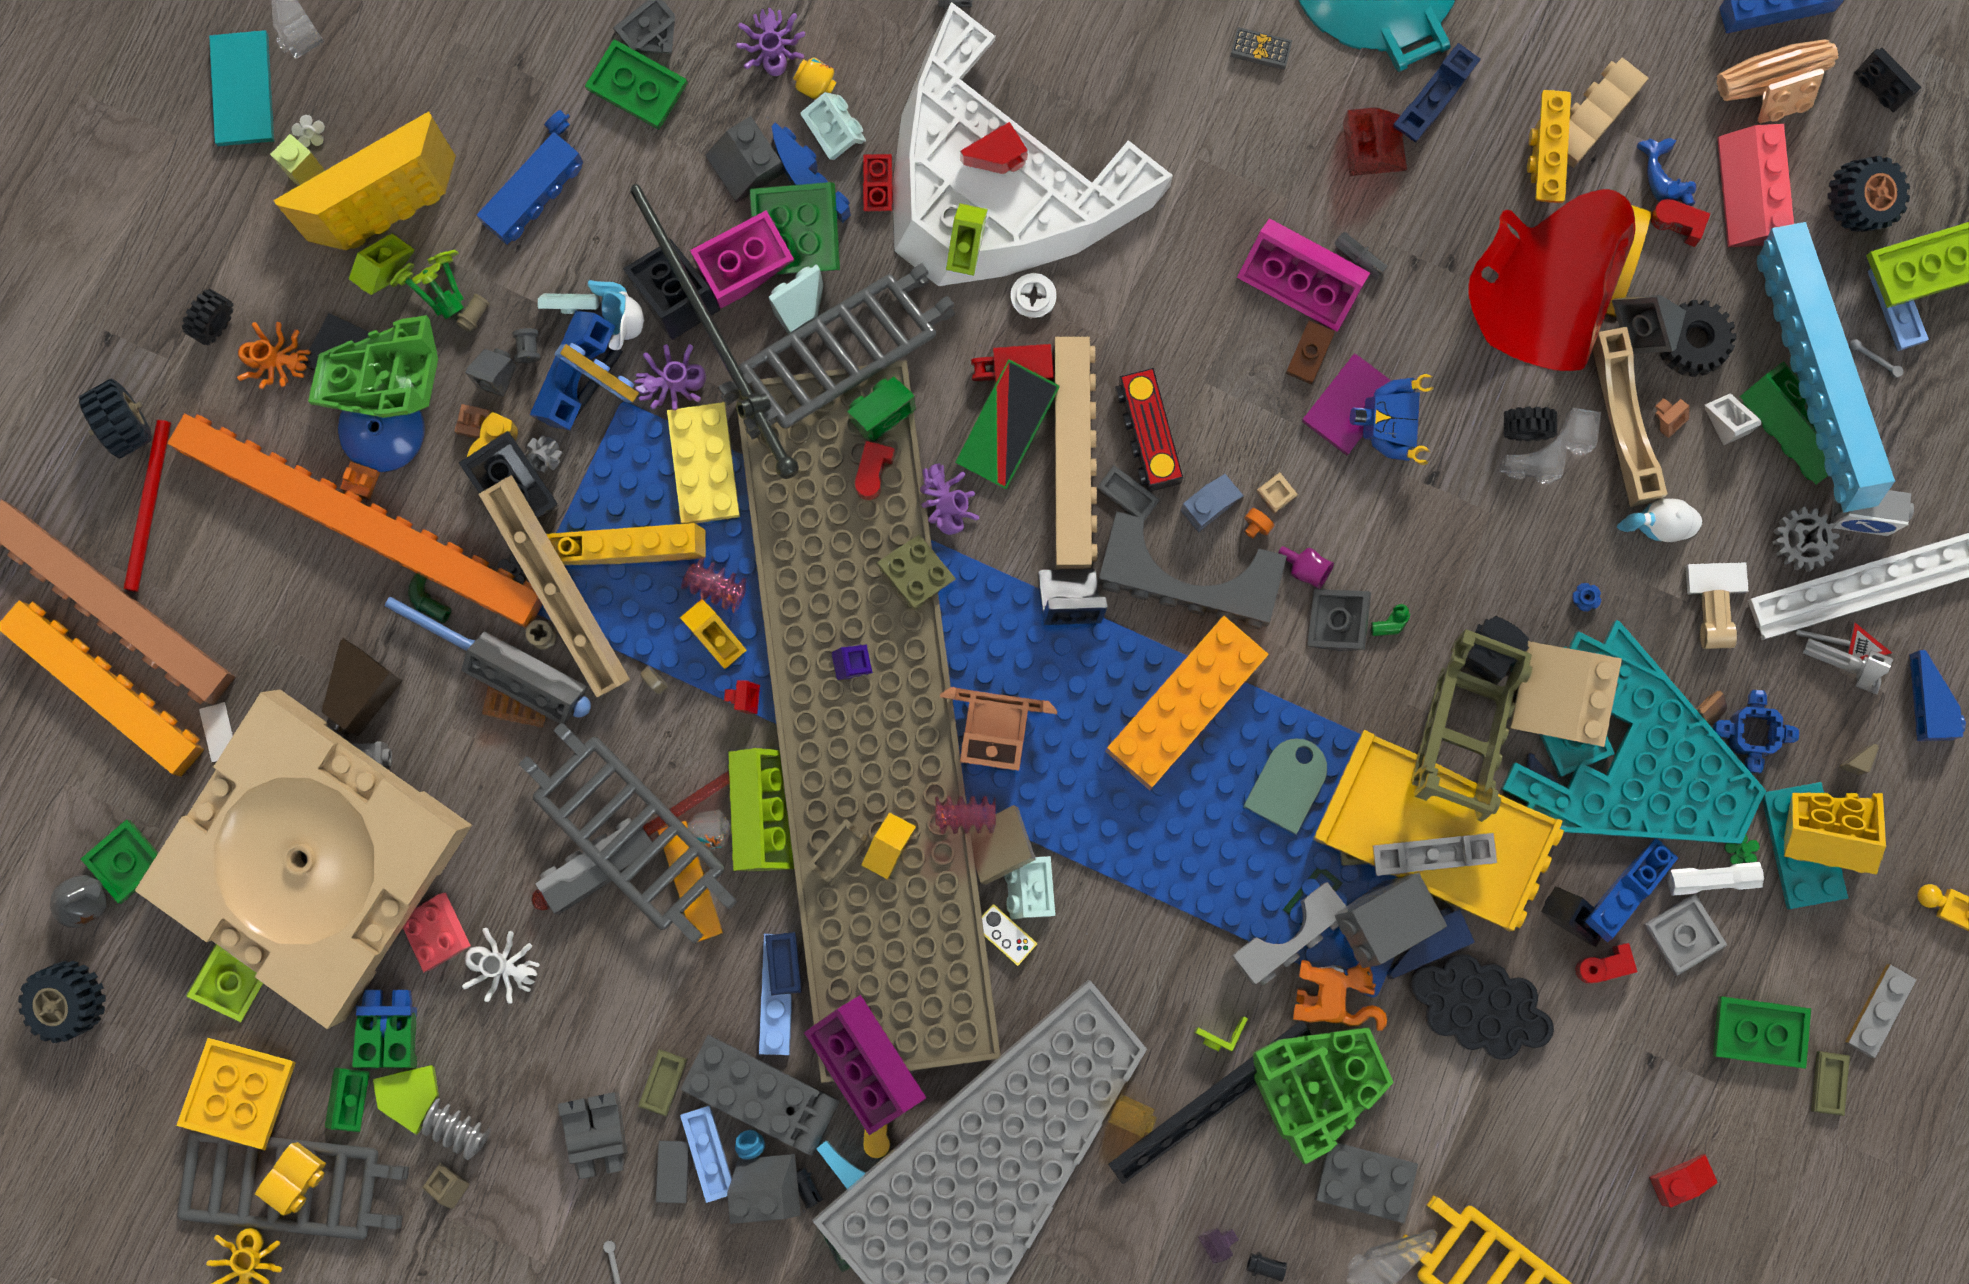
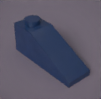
[1387,907,1475,979]

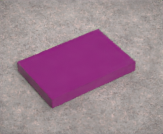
[1301,353,1391,456]

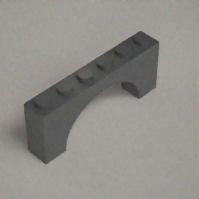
[1098,511,1287,630]

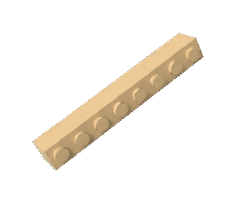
[1054,337,1097,570]

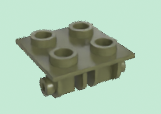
[876,534,956,610]

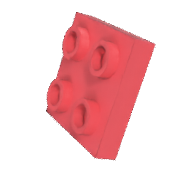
[403,892,471,973]

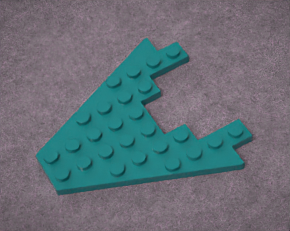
[1500,620,1766,844]

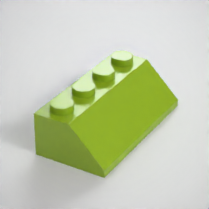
[728,748,794,871]

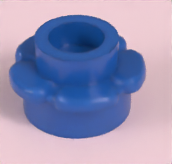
[544,110,570,136]
[1572,583,1601,612]

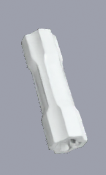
[1667,862,1764,896]

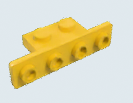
[1527,90,1571,203]

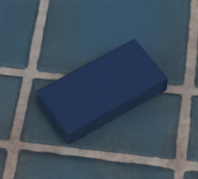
[765,932,802,996]

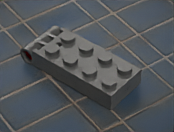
[680,1035,840,1156]

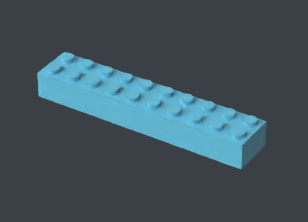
[1757,222,1895,513]

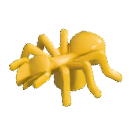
[206,1228,282,1284]

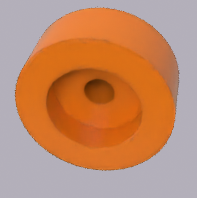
[1244,508,1275,539]

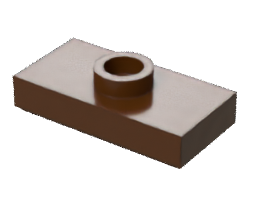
[1285,320,1335,385]

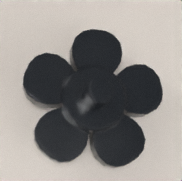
[498,554,525,585]

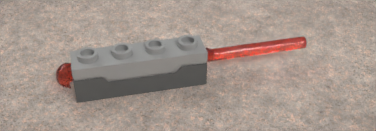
[531,771,730,915]

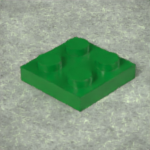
[81,819,158,904]

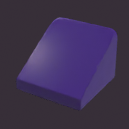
[832,644,873,680]

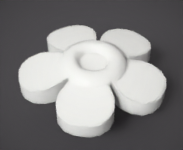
[292,115,325,147]

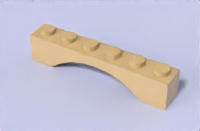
[1592,327,1667,507]

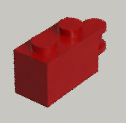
[971,344,1054,384]

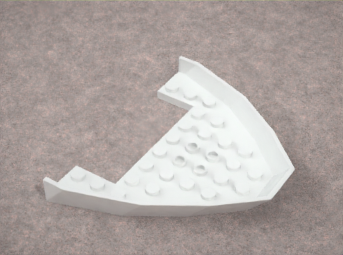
[892,2,1173,286]

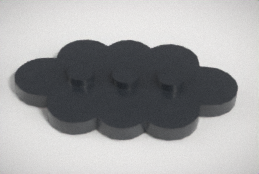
[1410,954,1554,1060]

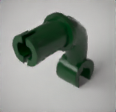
[408,573,452,624]

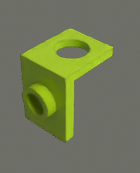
[1194,1017,1248,1052]

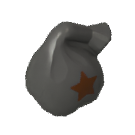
[50,875,106,928]

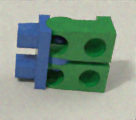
[352,990,417,1068]

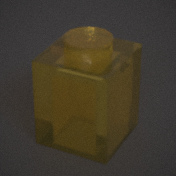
[1108,1094,1157,1137]

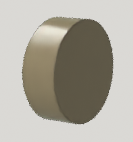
[640,665,668,694]

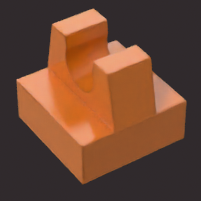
[340,461,380,500]

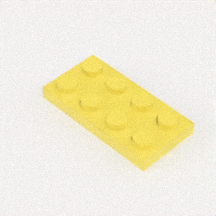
[667,402,740,524]

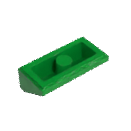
[325,1067,370,1132]

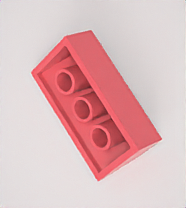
[1717,124,1794,247]

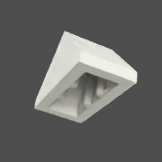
[1705,394,1761,446]

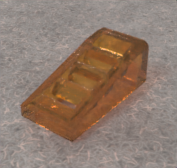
[482,686,546,728]

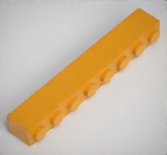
[0,600,204,777]

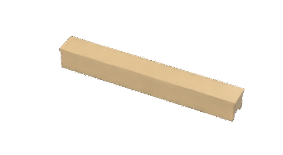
[479,475,630,697]

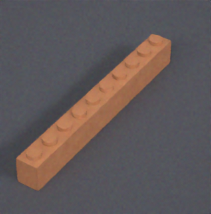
[0,499,236,705]

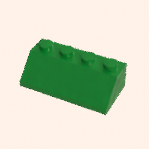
[1739,361,1828,485]

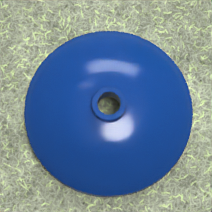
[338,410,425,472]

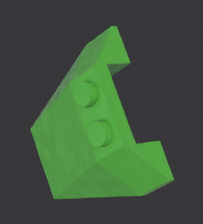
[308,315,438,418]

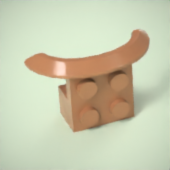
[940,687,1058,771]

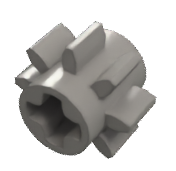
[524,435,563,473]

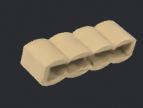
[1567,57,1649,168]

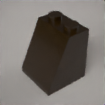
[322,638,402,737]

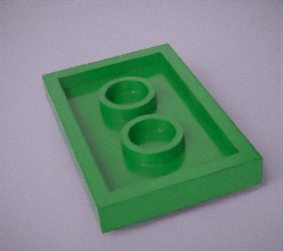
[585,39,688,130]
[1713,996,1811,1069]

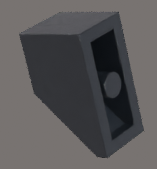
[1541,886,1601,947]

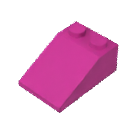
[690,210,794,309]

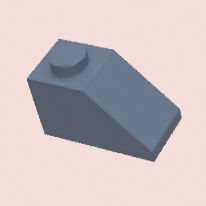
[1180,474,1244,532]

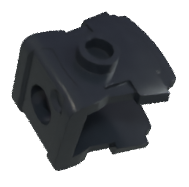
[1463,616,1529,685]

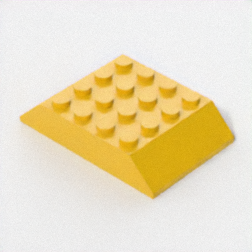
[274,111,456,250]

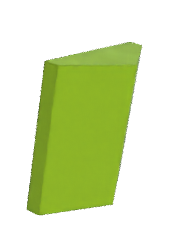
[186,944,263,1022]

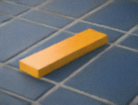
[657,820,723,942]

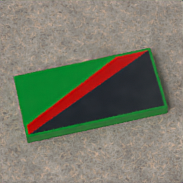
[955,359,1060,489]

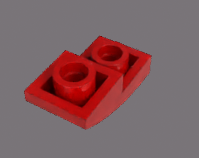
[863,154,892,212]

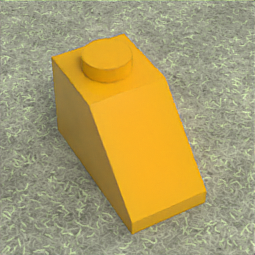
[680,599,747,669]

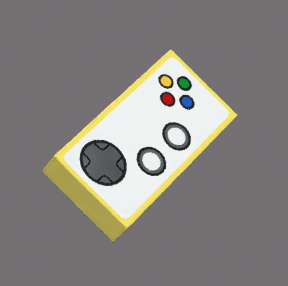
[982,904,1037,966]

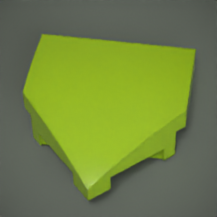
[373,1065,439,1135]

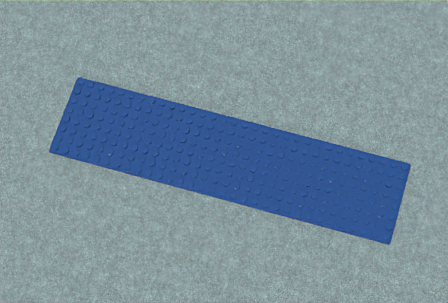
[537,402,1397,998]

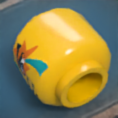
[793,57,837,100]

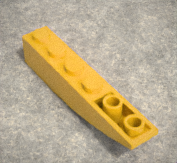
[546,523,706,565]

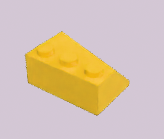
[1784,793,1886,875]

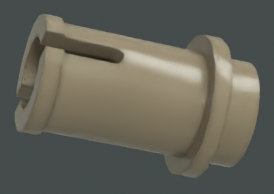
[456,294,490,332]

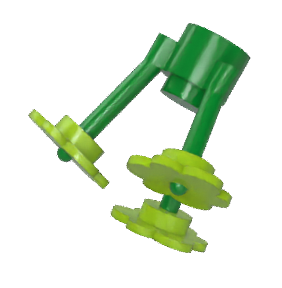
[389,250,464,320]

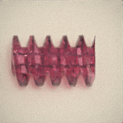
[681,558,747,614]
[935,796,996,834]

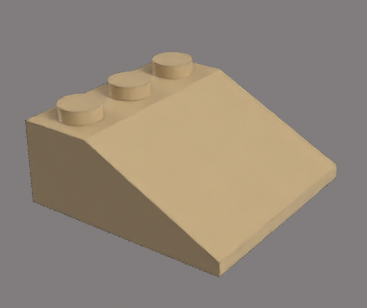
[1510,641,1622,747]

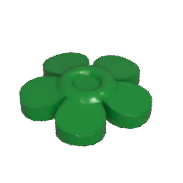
[1724,835,1760,865]

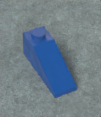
[1909,650,1966,741]

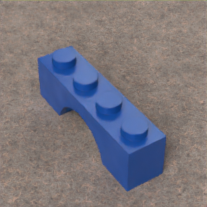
[530,311,616,430]

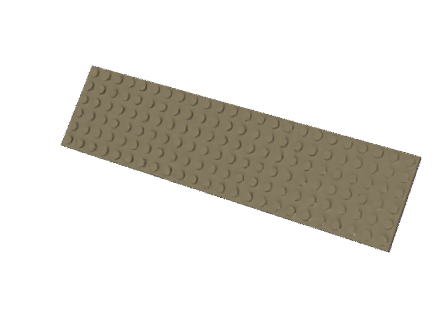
[736,360,1001,1083]

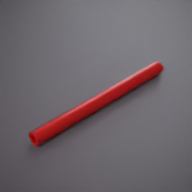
[123,420,171,592]

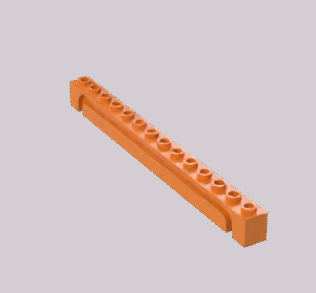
[167,413,543,629]

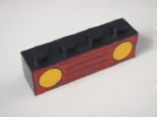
[1115,368,1183,492]

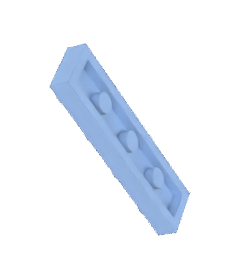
[759,934,792,1055]

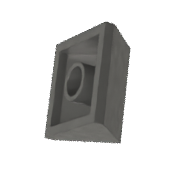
[1612,295,1686,354]

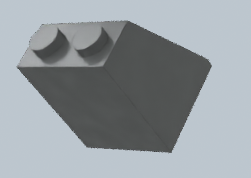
[1334,873,1447,968]

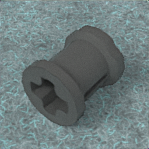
[512,328,541,363]

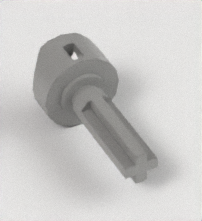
[1803,638,1893,694]

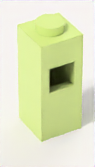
[270,134,325,186]

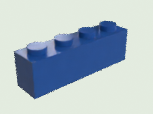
[1719,0,1844,34]
[477,132,583,245]

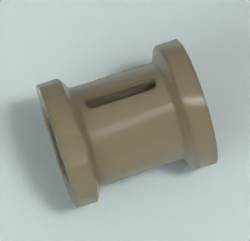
[526,620,556,650]

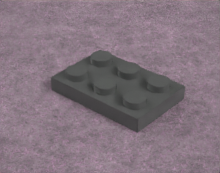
[1315,1142,1418,1224]

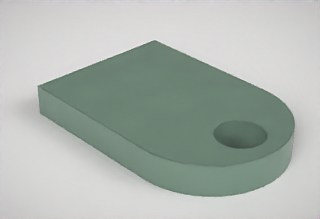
[1243,738,1327,835]

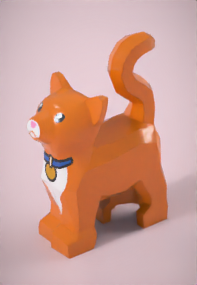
[1293,960,1387,1031]

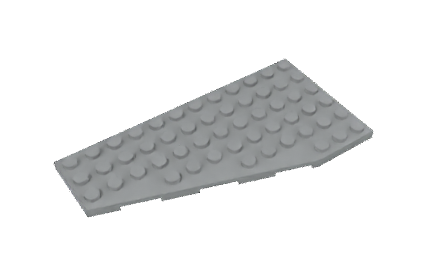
[812,980,1147,1284]

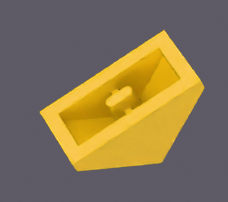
[861,812,916,879]

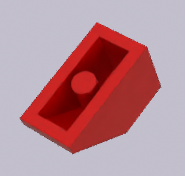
[960,122,1028,174]
[1649,1154,1718,1208]

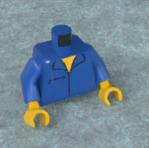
[1350,374,1434,465]

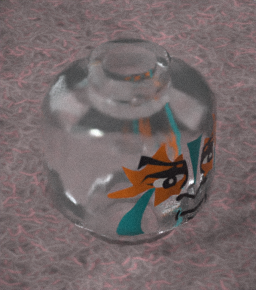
[688,810,732,850]

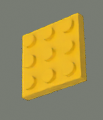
[176,1038,296,1151]

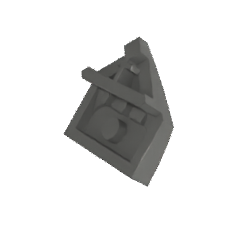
[613,0,675,54]

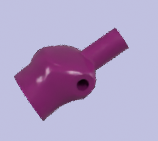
[1278,546,1334,589]

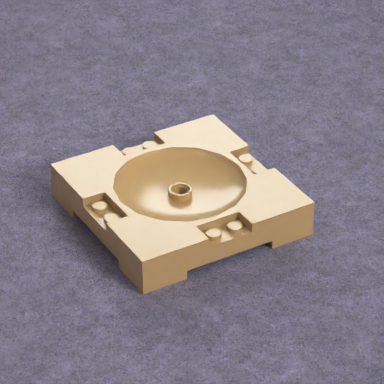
[135,690,472,1029]

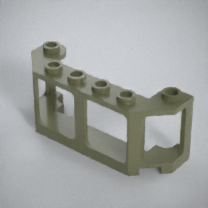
[1411,629,1533,822]

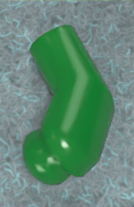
[1371,604,1410,636]

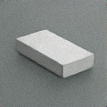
[1685,563,1748,595]

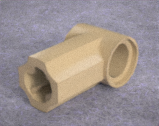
[1700,590,1737,649]

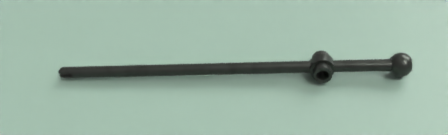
[630,184,799,479]

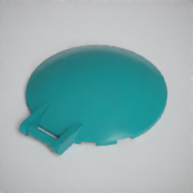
[1298,0,1455,72]

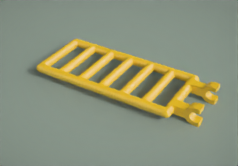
[1398,1195,1572,1284]

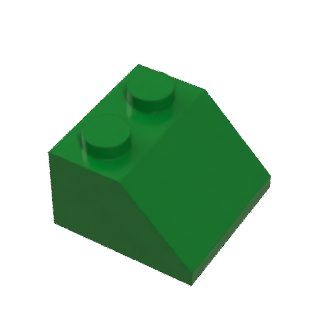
[847,376,916,442]

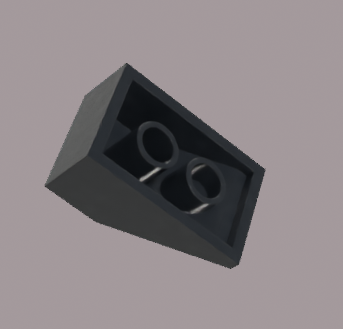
[623,239,720,340]
[459,431,559,520]

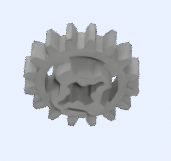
[1773,507,1840,572]

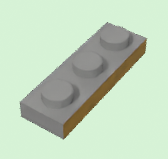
[1845,964,1917,1058]

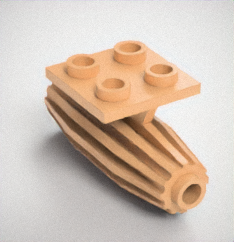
[1717,39,1838,124]

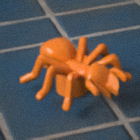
[237,322,311,389]

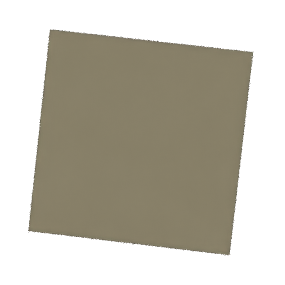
[970,805,1036,885]

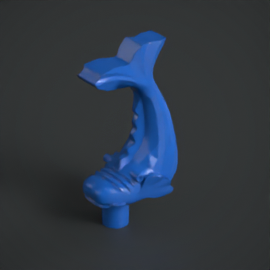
[1637,138,1697,206]

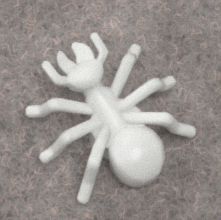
[462,928,540,1004]

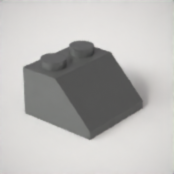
[706,116,784,203]
[727,1154,801,1224]

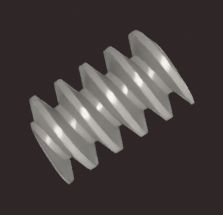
[422,1098,491,1160]

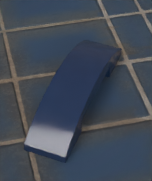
[1393,43,1481,143]

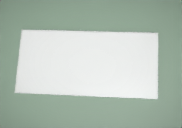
[199,702,233,762]

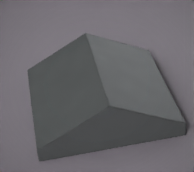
[1307,589,1371,651]

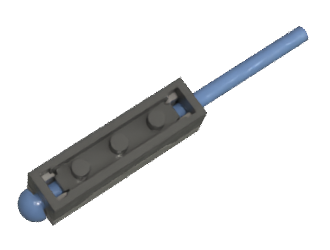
[385,597,591,724]

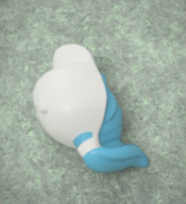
[588,280,644,350]
[1617,499,1702,542]

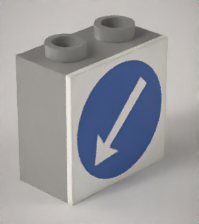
[1831,490,1914,536]

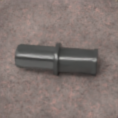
[1334,232,1388,280]

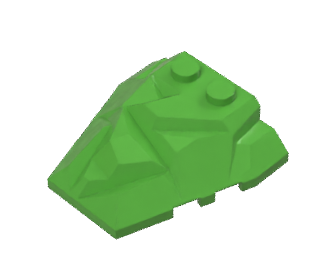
[1253,1027,1394,1164]

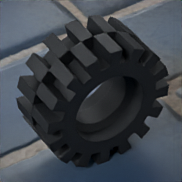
[182,289,234,345]
[1504,406,1557,441]

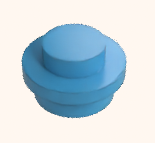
[735,1130,765,1160]

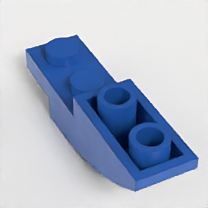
[771,122,851,223]
[1585,839,1678,942]

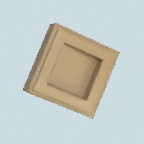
[1256,472,1298,514]

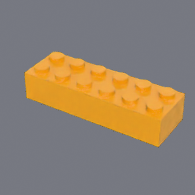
[1105,616,1269,790]

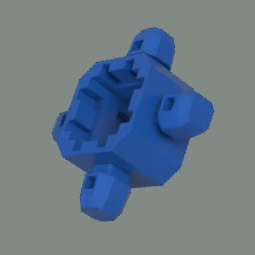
[1713,690,1799,774]

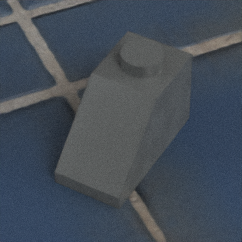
[465,348,516,397]

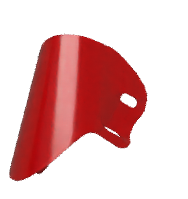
[1468,189,1636,371]

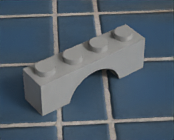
[1230,882,1347,986]

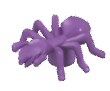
[736,8,805,76]
[634,344,706,411]
[920,463,979,535]

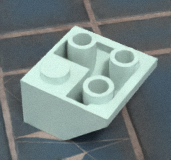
[769,264,824,334]

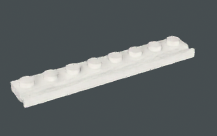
[1748,533,1969,640]

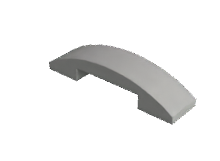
[1373,833,1497,876]

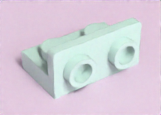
[800,92,866,160]
[1004,856,1055,920]

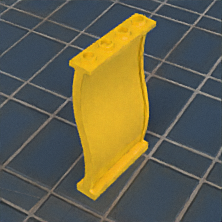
[1313,730,1564,932]

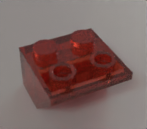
[1343,107,1407,176]

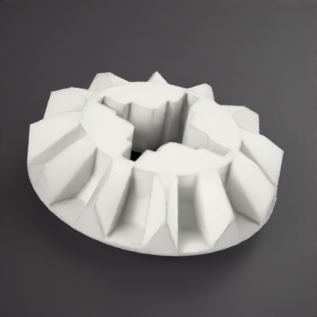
[1011,273,1056,319]

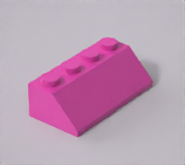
[1237,218,1370,332]

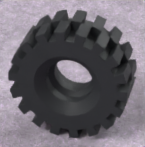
[1660,299,1736,377]

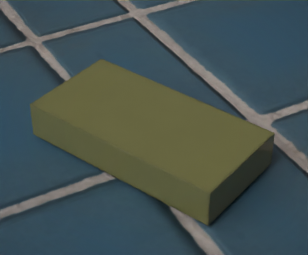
[638,1049,688,1117]
[1811,1051,1850,1116]

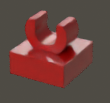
[724,680,760,714]

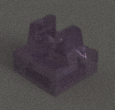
[1198,1228,1239,1264]

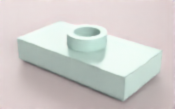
[538,293,600,314]

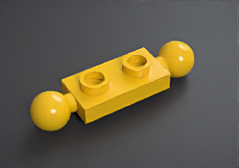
[1917,884,1969,931]

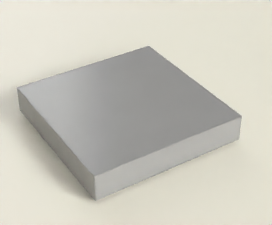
[1643,894,1727,976]

